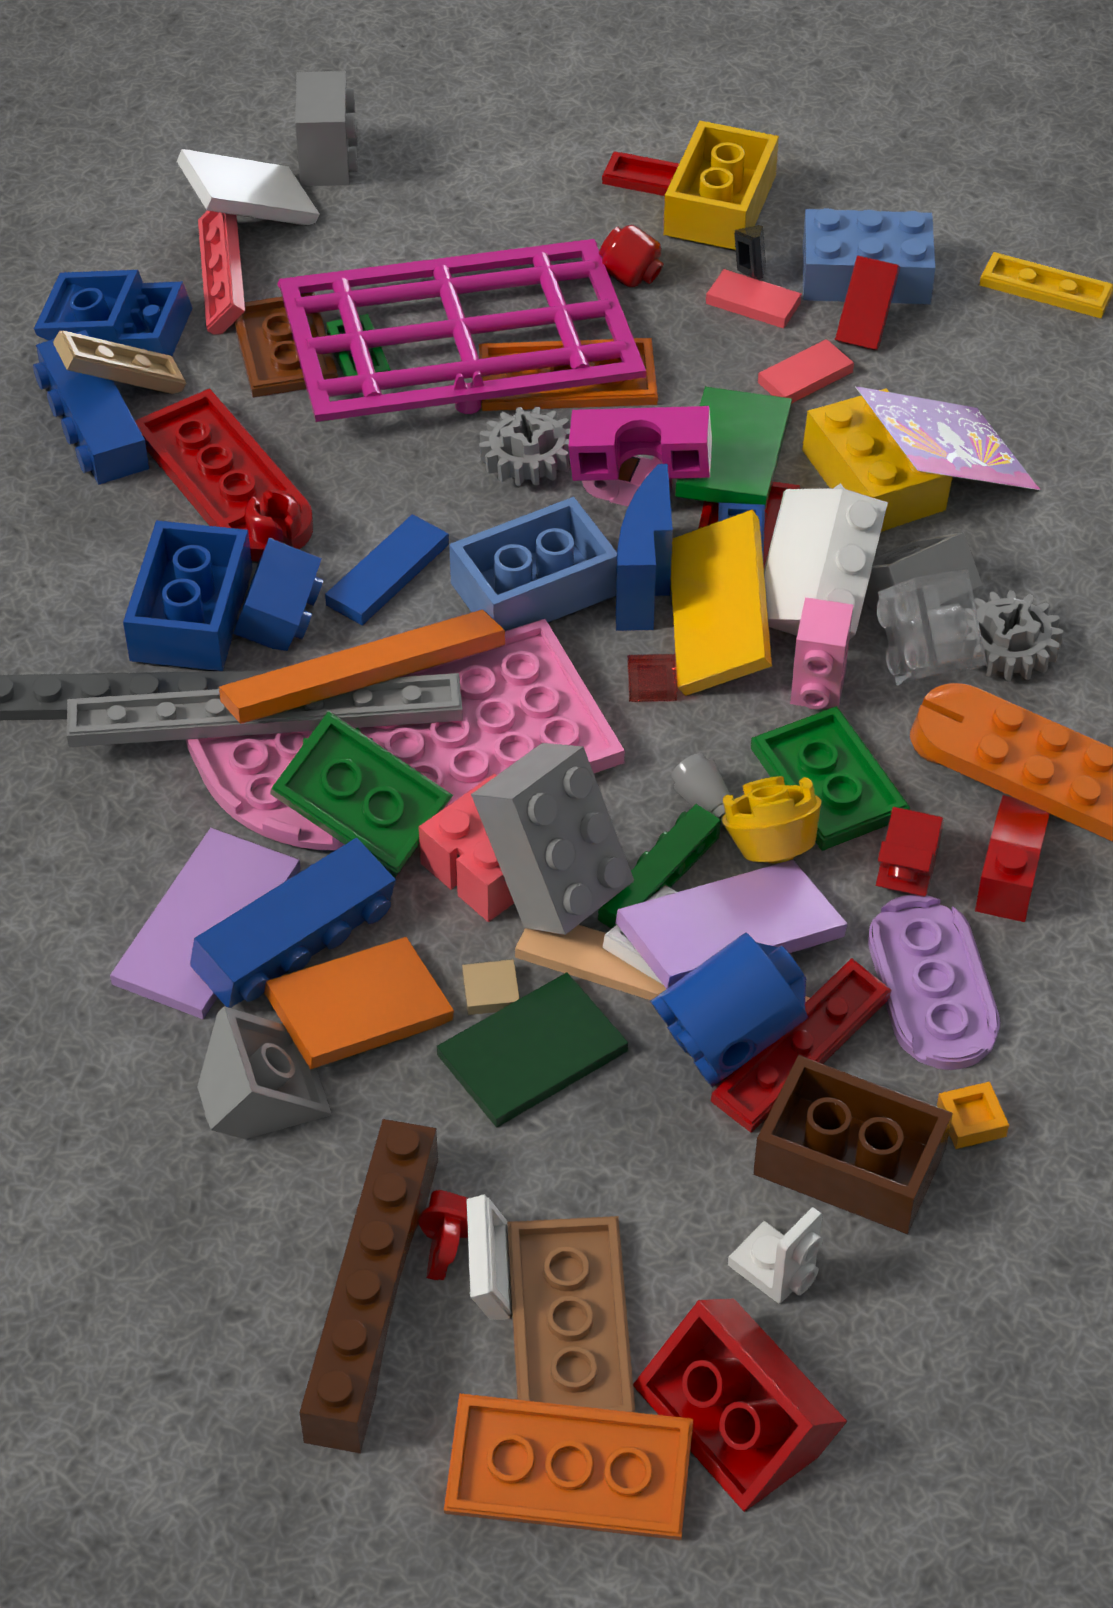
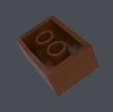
[753,1055,953,1235]

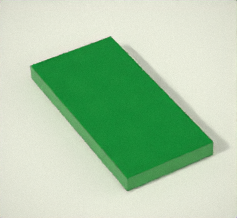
[675,386,792,509]

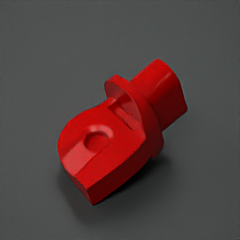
[418,1190,468,1280]

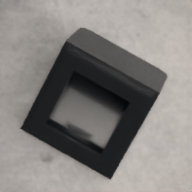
[734,225,766,279]

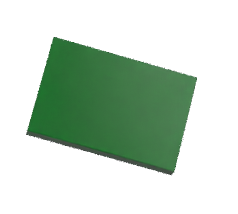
[751,706,910,851]
[270,711,453,879]

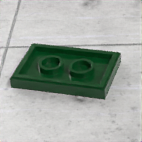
[437,972,628,1128]

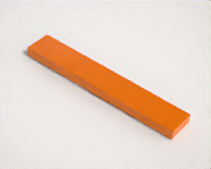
[219,609,505,724]

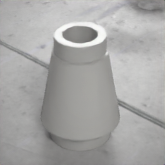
[671,753,730,827]

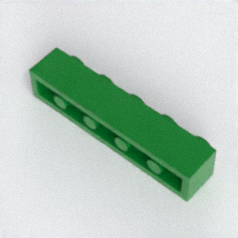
[598,804,721,929]

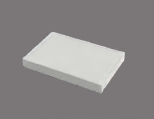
[177,149,320,225]

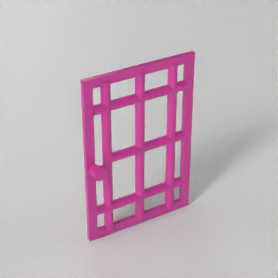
[277,239,646,422]

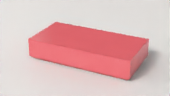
[706,269,802,328]
[758,339,854,403]

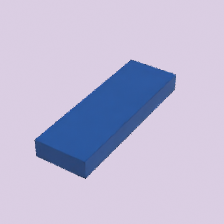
[325,514,449,626]

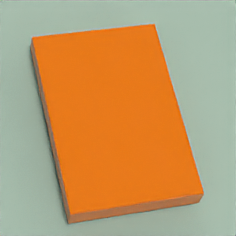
[265,937,454,1070]

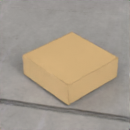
[462,959,520,1015]

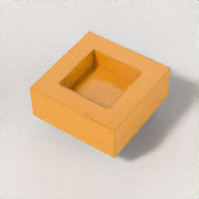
[937,1081,1009,1149]

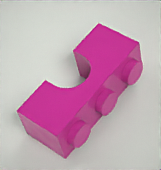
[568,406,712,481]

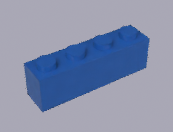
[33,330,149,485]
[190,837,396,1008]

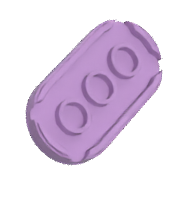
[868,895,1000,1070]

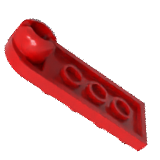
[135,388,313,562]

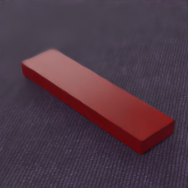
[711,958,892,1133]

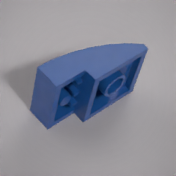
[34,270,193,356]
[616,464,673,631]

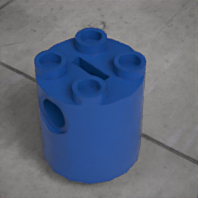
[650,932,808,1087]

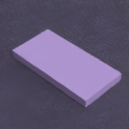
[110,827,300,1019]
[616,860,847,989]

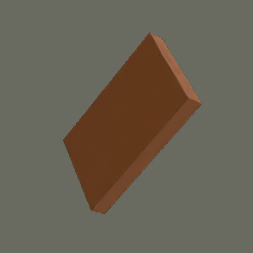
[234,292,338,398]

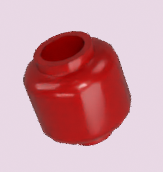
[599,225,664,287]

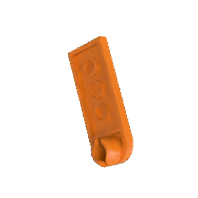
[910,683,1113,842]

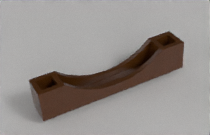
[299,1119,438,1454]

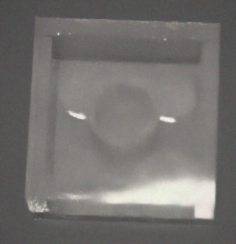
[877,569,987,686]

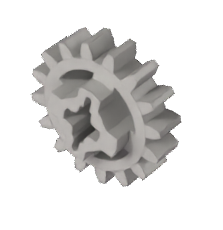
[479,407,570,486]
[957,590,1063,681]

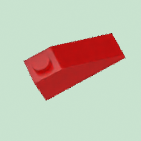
[975,795,1050,922]

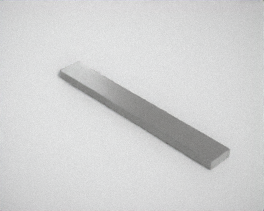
[67,673,463,747]

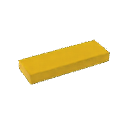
[979,252,1113,319]

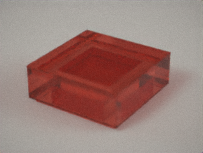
[627,654,678,702]

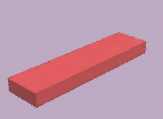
[198,211,245,335]

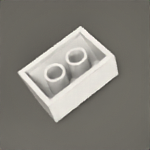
[764,488,888,639]

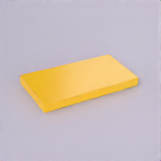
[671,509,772,696]

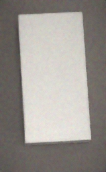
[467,1194,512,1320]

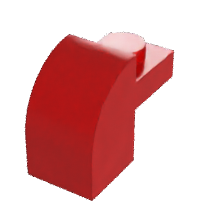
[875,807,944,897]

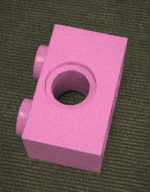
[790,597,853,710]

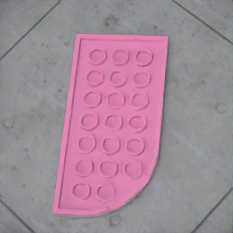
[186,619,625,851]

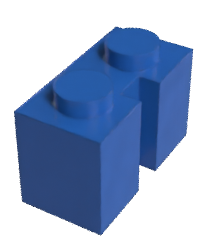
[233,538,323,651]

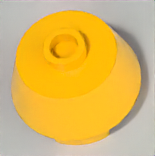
[722,776,822,863]

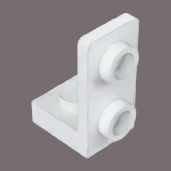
[728,1207,823,1304]

